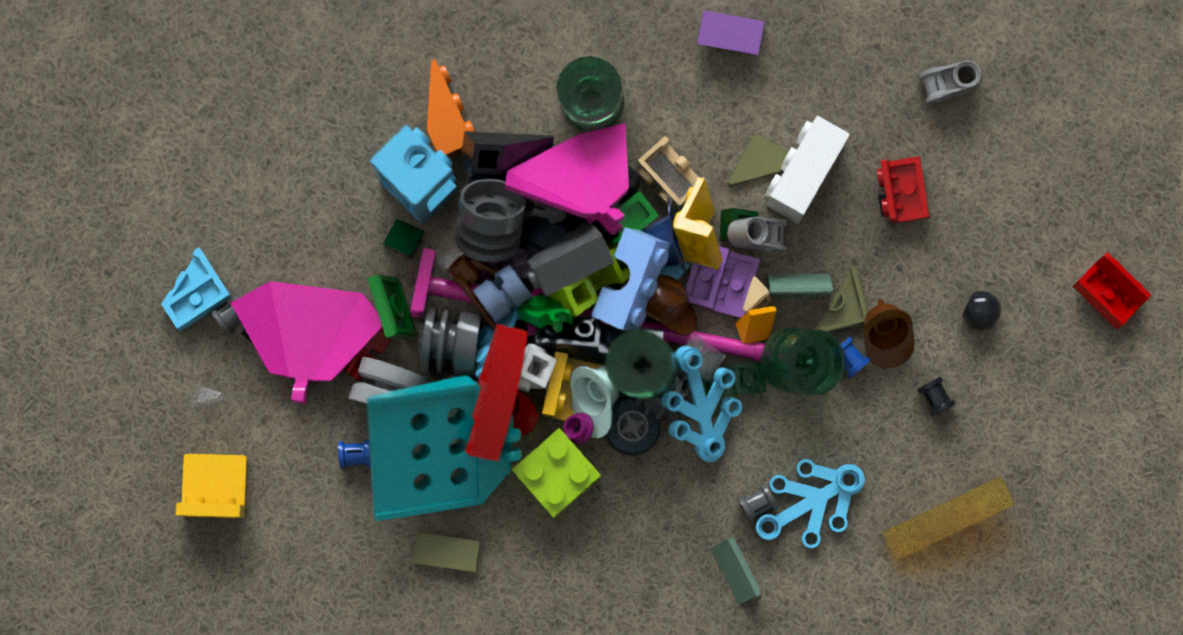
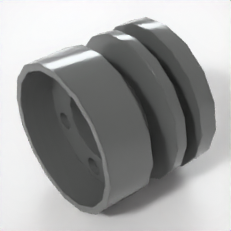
[455,179,526,262]
[418,307,483,378]

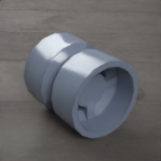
[473,264,532,323]

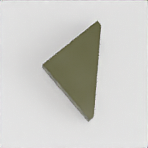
[727,133,789,186]
[813,266,868,336]

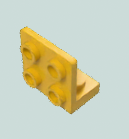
[673,177,723,270]
[542,352,617,421]
[176,454,247,518]

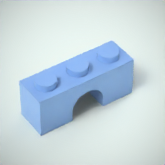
[591,227,670,332]

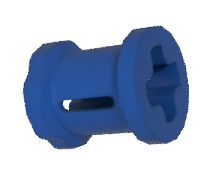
[829,337,871,378]
[338,439,371,469]

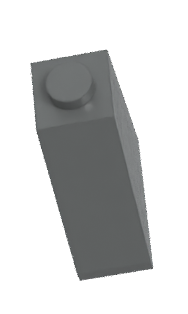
[527,221,615,296]

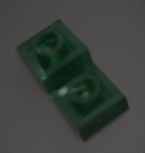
[699,361,767,398]

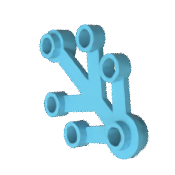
[661,346,742,462]
[755,459,865,548]

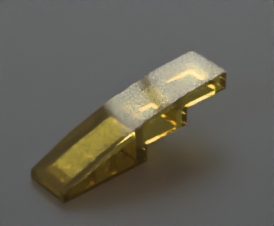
[882,476,1015,561]

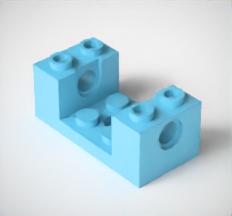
[370,125,458,225]

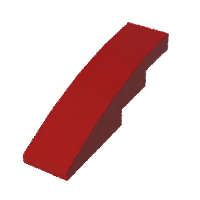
[465,324,528,461]

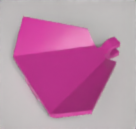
[505,123,629,235]
[231,281,383,405]

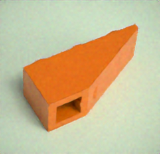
[427,59,475,159]

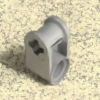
[918,61,981,105]
[727,217,787,253]

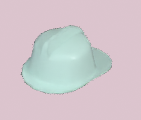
[570,366,619,438]

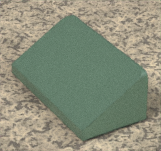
[768,274,833,298]
[711,537,761,604]

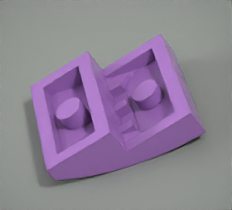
[685,246,761,319]

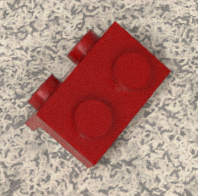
[877,156,931,224]
[1073,253,1151,330]

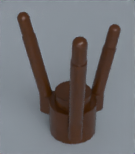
[447,254,498,330]

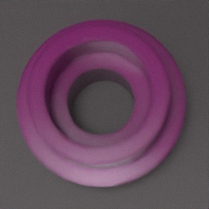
[564,413,594,445]

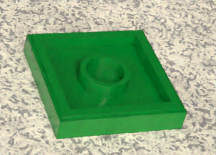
[367,274,417,340]

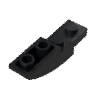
[535,316,664,366]

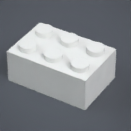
[765,116,850,224]

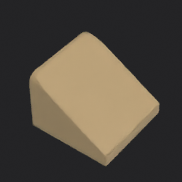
[743,276,772,314]

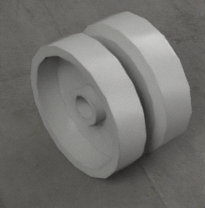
[348,357,428,421]

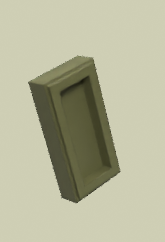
[413,532,480,573]

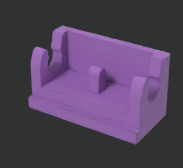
[697,10,765,55]

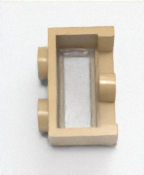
[637,136,707,210]

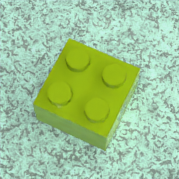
[512,428,601,519]

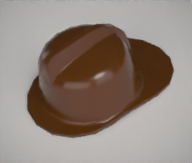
[645,275,697,335]
[863,299,915,369]

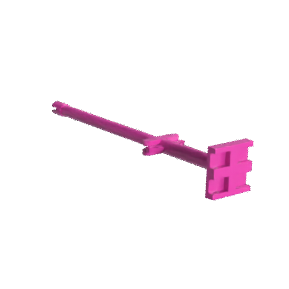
[411,248,778,364]

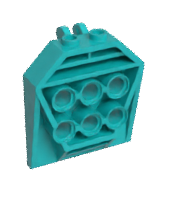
[367,375,522,522]

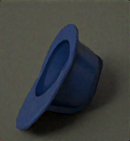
[646,197,686,272]

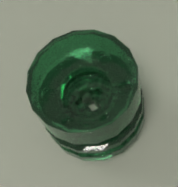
[556,56,625,132]
[761,328,845,396]
[605,330,678,401]

